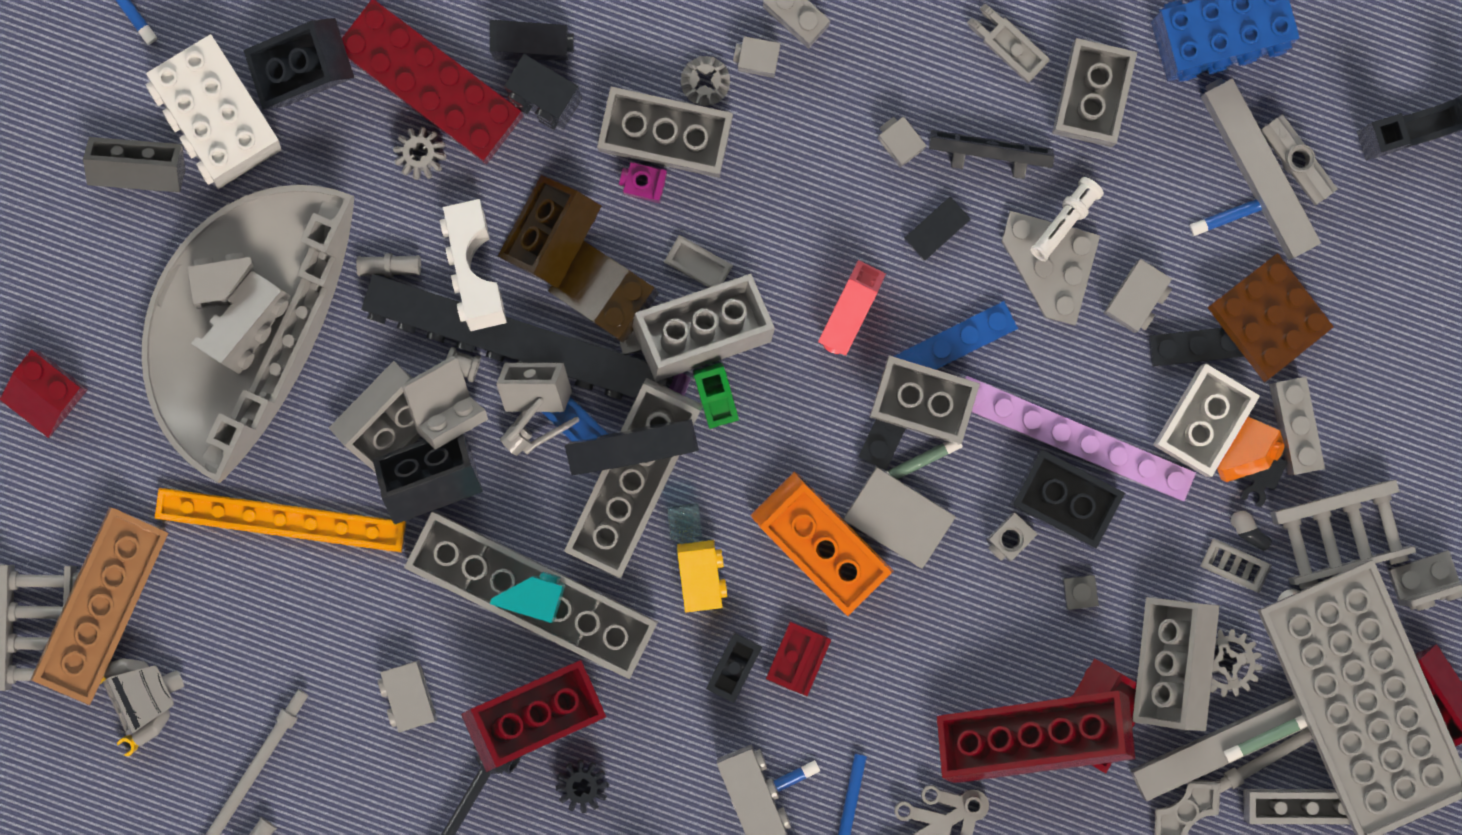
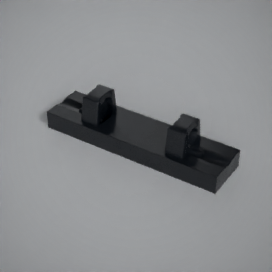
[929,130,1055,179]

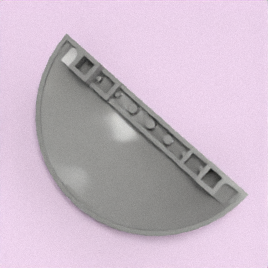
[142,185,354,483]

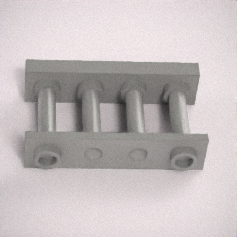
[1270,480,1416,589]
[0,564,79,691]

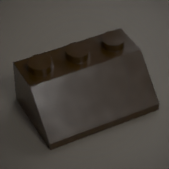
[497,175,602,288]

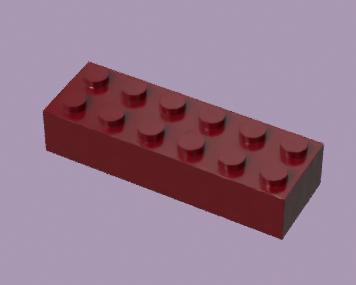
[342,0,524,165]
[937,690,1136,783]

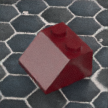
[0,349,88,438]

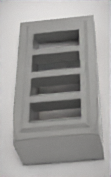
[1200,538,1272,593]

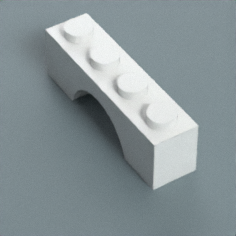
[440,199,507,331]

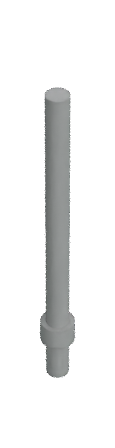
[205,689,309,835]
[1217,728,1313,793]

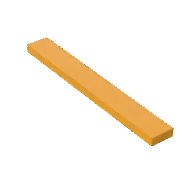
[154,488,406,552]

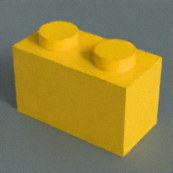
[677,540,727,613]

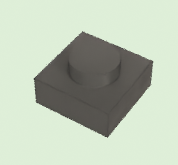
[1063,575,1099,610]

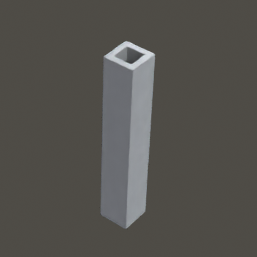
[1201,78,1321,260]
[1130,695,1308,801]

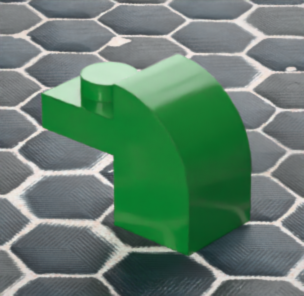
[693,362,739,429]

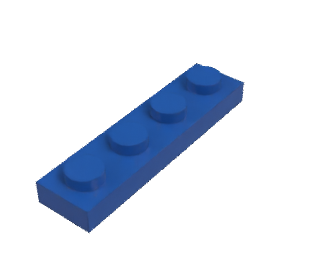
[893,301,1018,370]

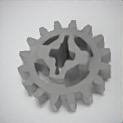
[1210,629,1263,697]

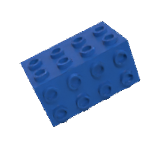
[1151,0,1300,82]

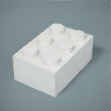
[1153,364,1260,477]

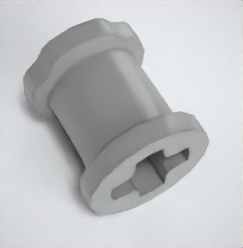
[446,347,481,383]

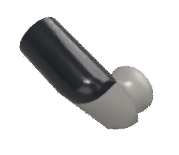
[1231,510,1272,551]

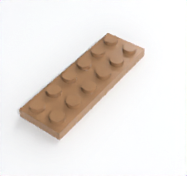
[30,507,168,705]

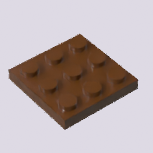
[1207,253,1334,382]

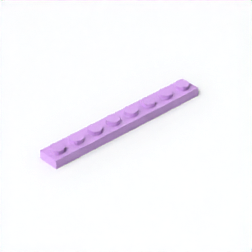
[965,376,1196,501]

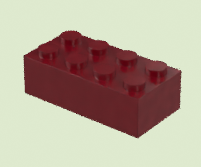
[461,660,607,772]

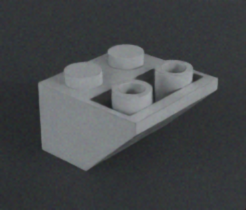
[187,253,254,309]

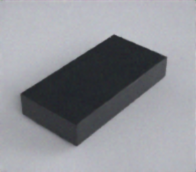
[904,197,971,261]

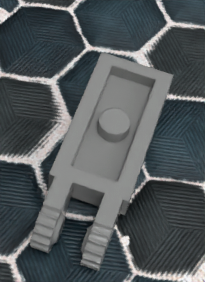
[967,4,1050,84]

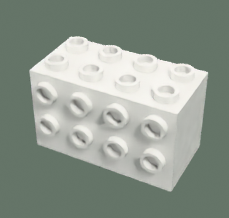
[145,34,282,189]

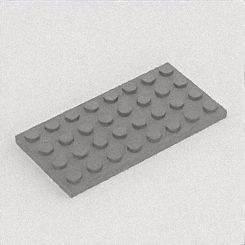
[1257,560,1462,835]

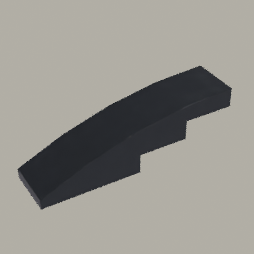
[565,419,699,475]

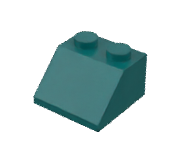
[490,572,566,623]

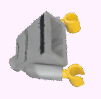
[100,658,184,756]

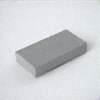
[664,235,733,288]

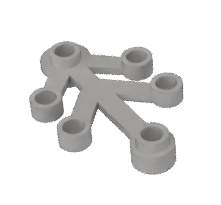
[894,785,989,835]

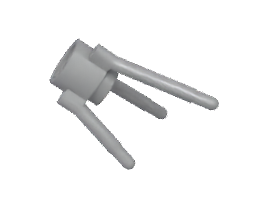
[500,398,579,456]

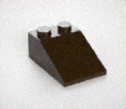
[548,241,659,343]

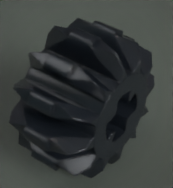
[556,759,609,813]

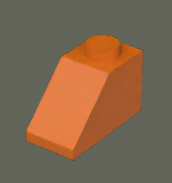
[1217,417,1285,482]

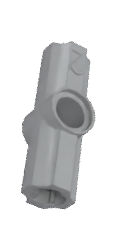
[1261,114,1338,205]

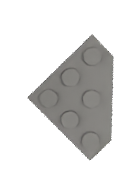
[1001,211,1100,326]

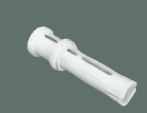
[1030,177,1104,261]

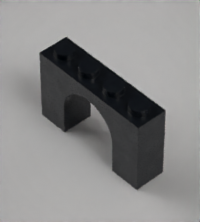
[1357,95,1462,161]

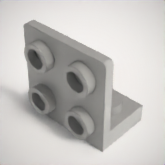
[402,356,488,449]
[1388,550,1462,611]

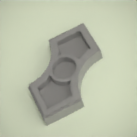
[1154,780,1221,835]

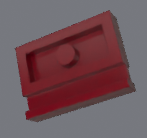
[765,621,832,697]

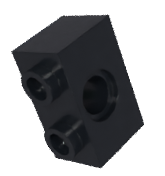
[706,631,762,703]

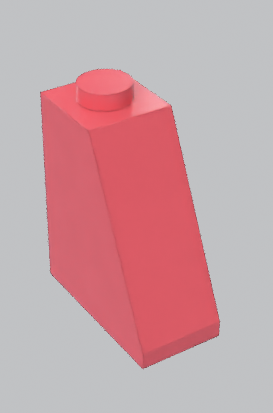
[818,260,886,356]

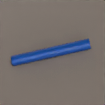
[838,753,867,835]

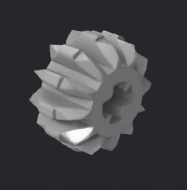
[393,127,447,180]

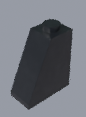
[490,20,574,60]

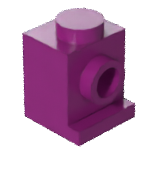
[619,162,667,204]

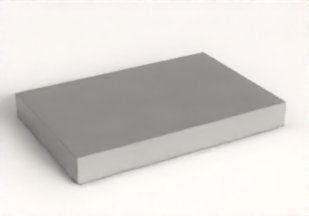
[843,466,956,569]

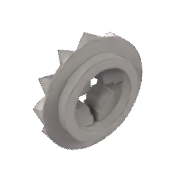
[681,56,730,106]

